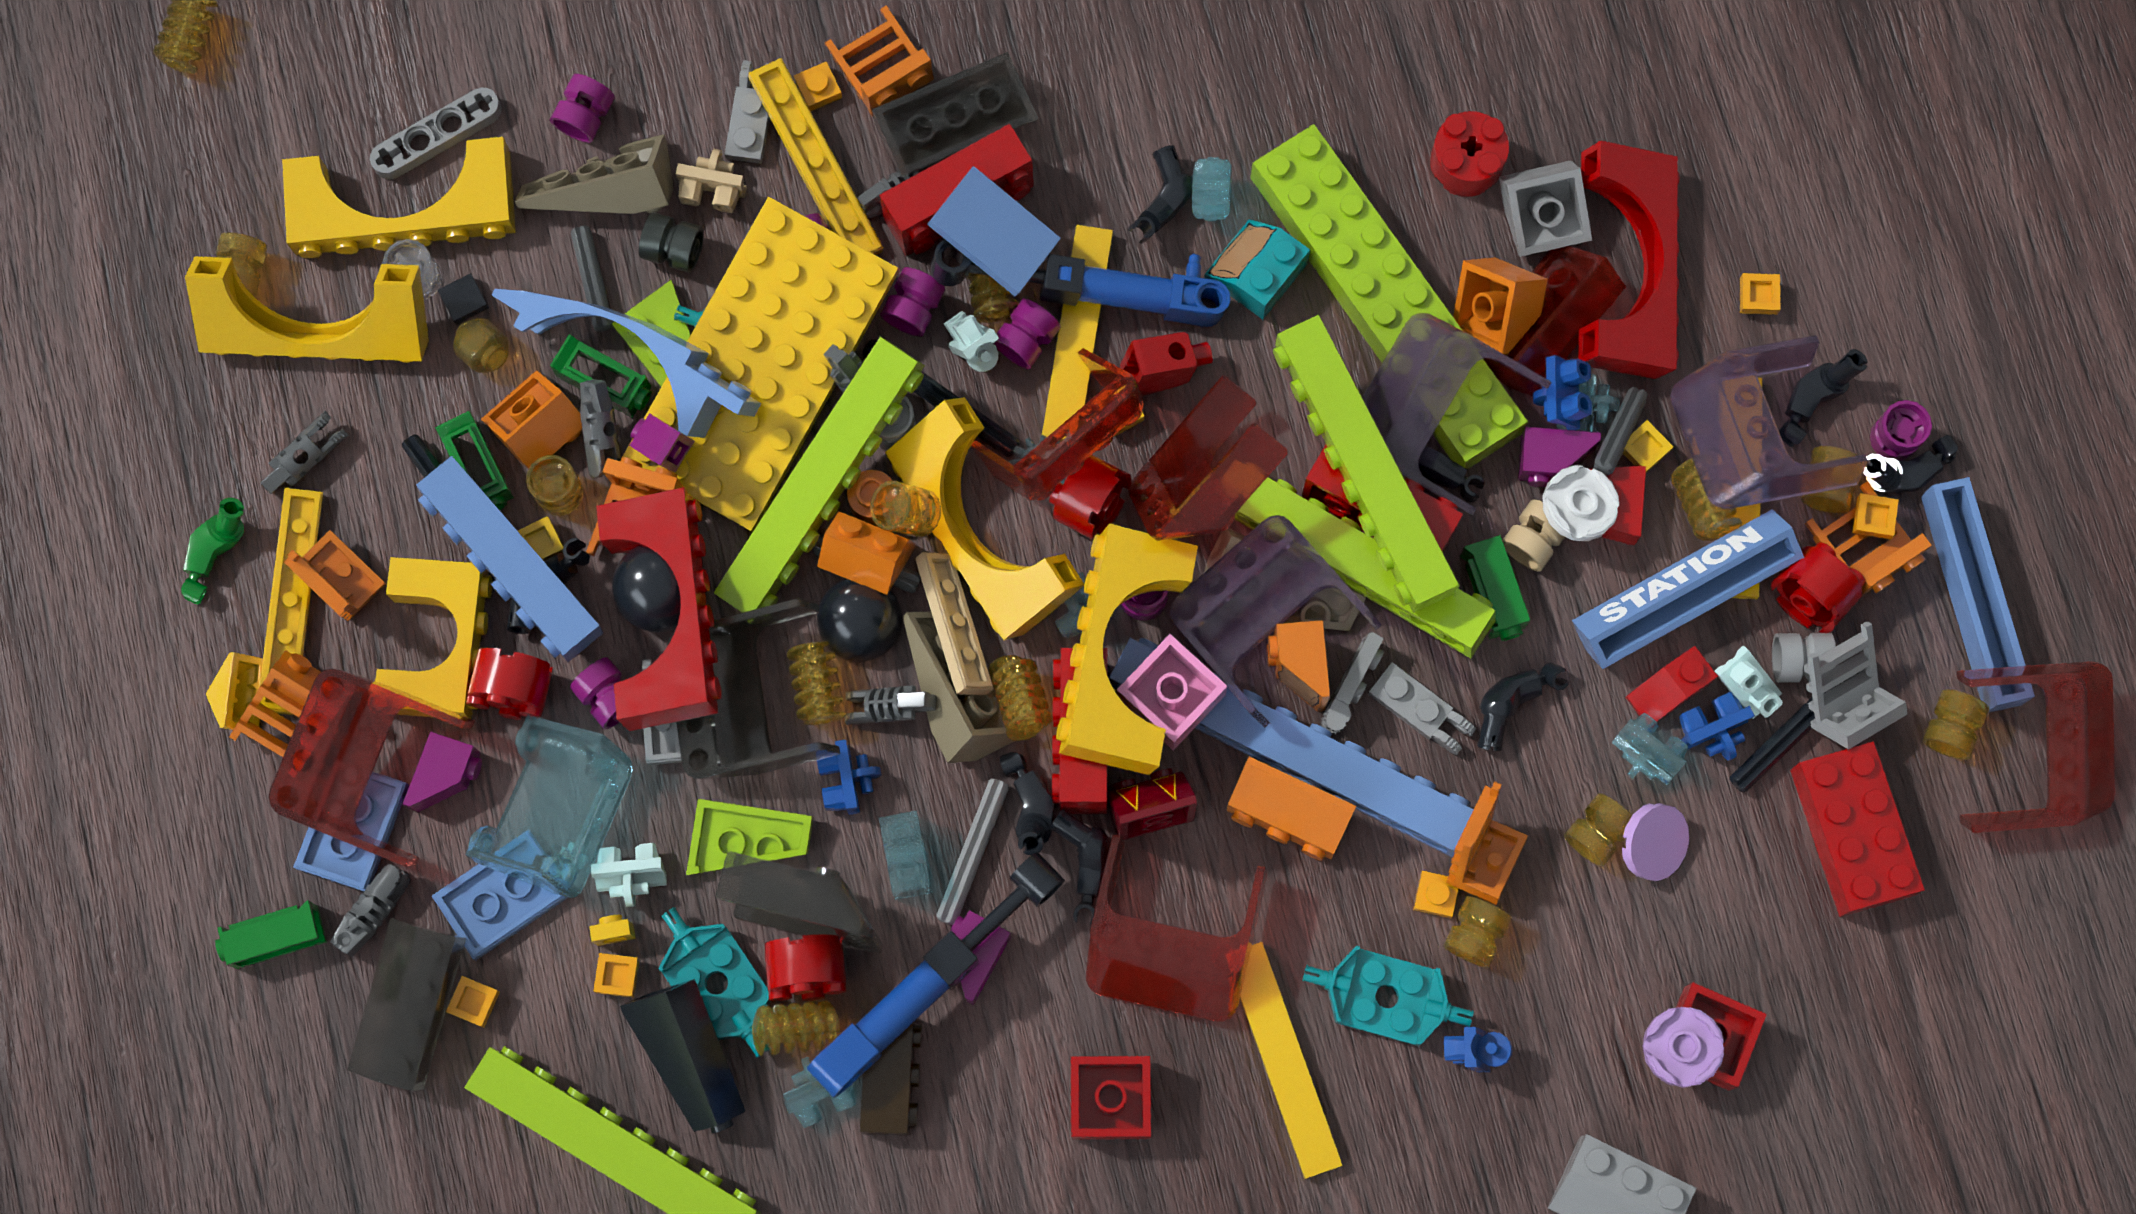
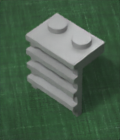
[1804,621,1907,750]

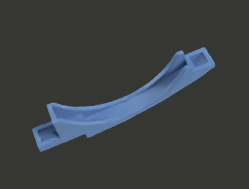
[492,289,761,438]

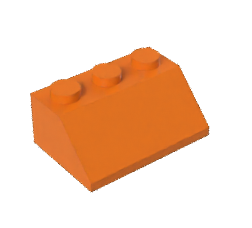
[1226,756,1356,861]

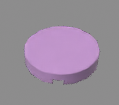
[1622,803,1689,881]
[1642,1007,1724,1088]

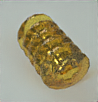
[153,0,219,74]
[967,273,1019,323]
[1671,455,1742,541]
[786,641,846,725]
[989,655,1053,741]
[752,1001,840,1056]

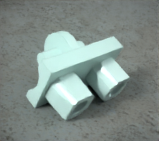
[944,311,999,372]
[1715,646,1783,719]
[591,843,667,907]

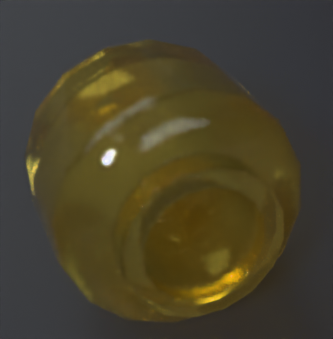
[453,318,509,373]

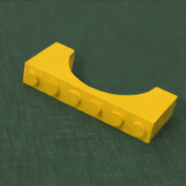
[282,137,516,258]
[185,256,429,363]
[885,397,1084,640]
[1056,524,1198,775]

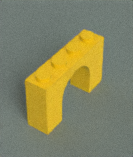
[372,557,493,720]

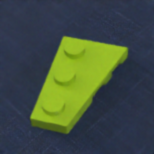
[612,280,690,387]
[686,799,814,875]

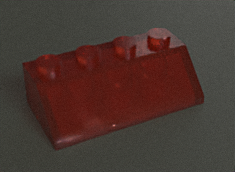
[1471,246,1626,396]

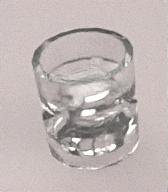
[382,239,442,300]

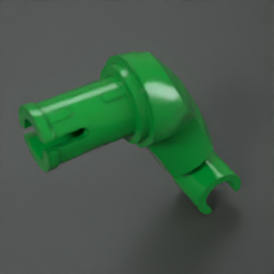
[181,498,244,605]

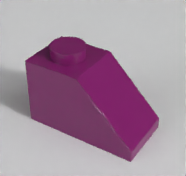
[629,413,695,473]
[1518,427,1601,487]
[403,732,482,812]
[950,910,1011,1005]

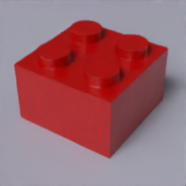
[1676,982,1767,1091]
[1071,1056,1151,1139]

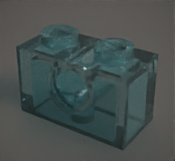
[879,810,933,900]

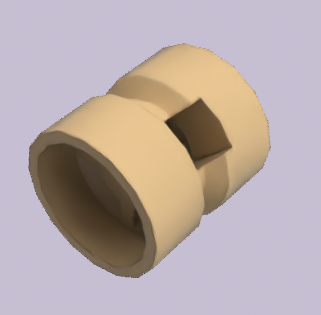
[1502,499,1565,572]

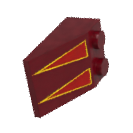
[1107,768,1197,842]

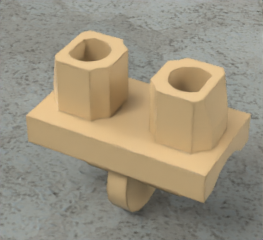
[676,149,747,213]

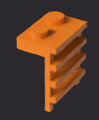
[825,6,934,117]
[586,457,684,557]
[1805,482,1932,596]
[284,530,386,621]
[229,650,352,777]
[1446,781,1528,905]

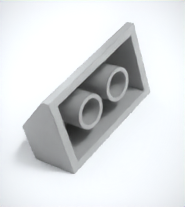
[1547,1134,1696,1214]

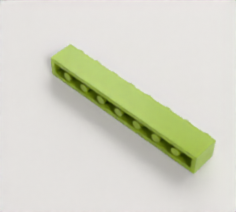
[1273,315,1459,613]
[714,337,925,619]
[1210,458,1496,659]
[464,1046,761,1214]

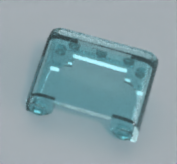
[465,715,632,898]

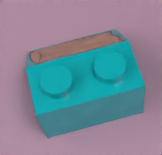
[1204,219,1310,320]

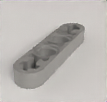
[370,88,502,179]

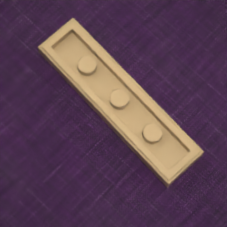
[915,552,994,695]

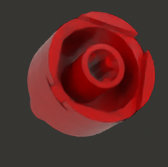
[1430,111,1509,197]
[1049,451,1131,540]
[1771,542,1866,633]
[466,648,553,720]
[765,934,846,1001]

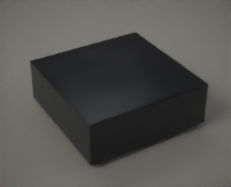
[438,273,489,325]

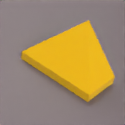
[206,652,263,730]

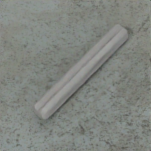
[937,778,1008,925]

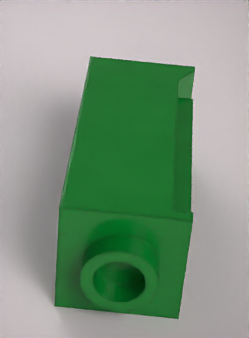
[550,334,652,418]
[435,411,514,510]
[1460,535,1530,641]
[215,900,327,969]

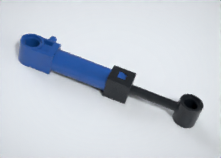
[931,240,1231,327]
[807,852,1065,1098]

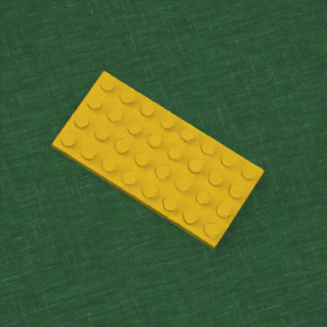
[622,197,900,532]

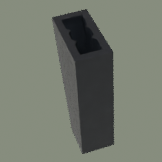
[620,979,746,1134]

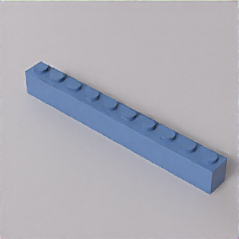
[1109,638,1474,858]

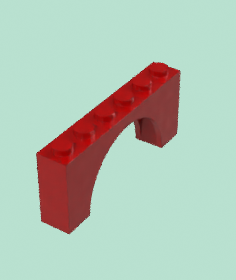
[1578,140,1680,379]
[596,487,722,731]

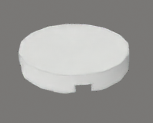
[1543,465,1619,541]

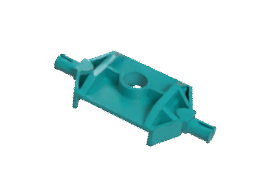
[658,907,771,1058]
[1302,945,1474,1046]

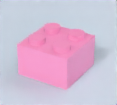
[1117,634,1227,751]

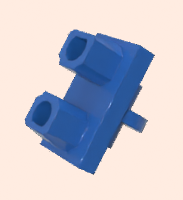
[1533,355,1592,430]
[1679,692,1755,761]
[816,739,882,815]
[1444,1027,1513,1073]

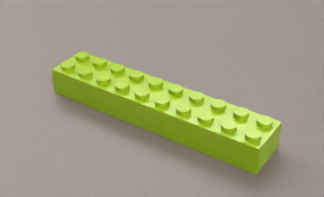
[1251,124,1528,469]

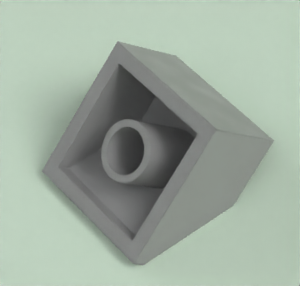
[1499,160,1592,257]

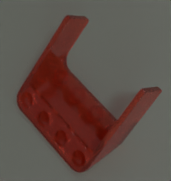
[971,348,1144,501]
[1128,376,1288,541]
[1956,661,2115,833]
[268,669,475,867]
[1086,834,1268,1022]

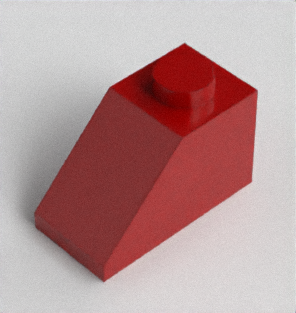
[1625,646,1718,728]

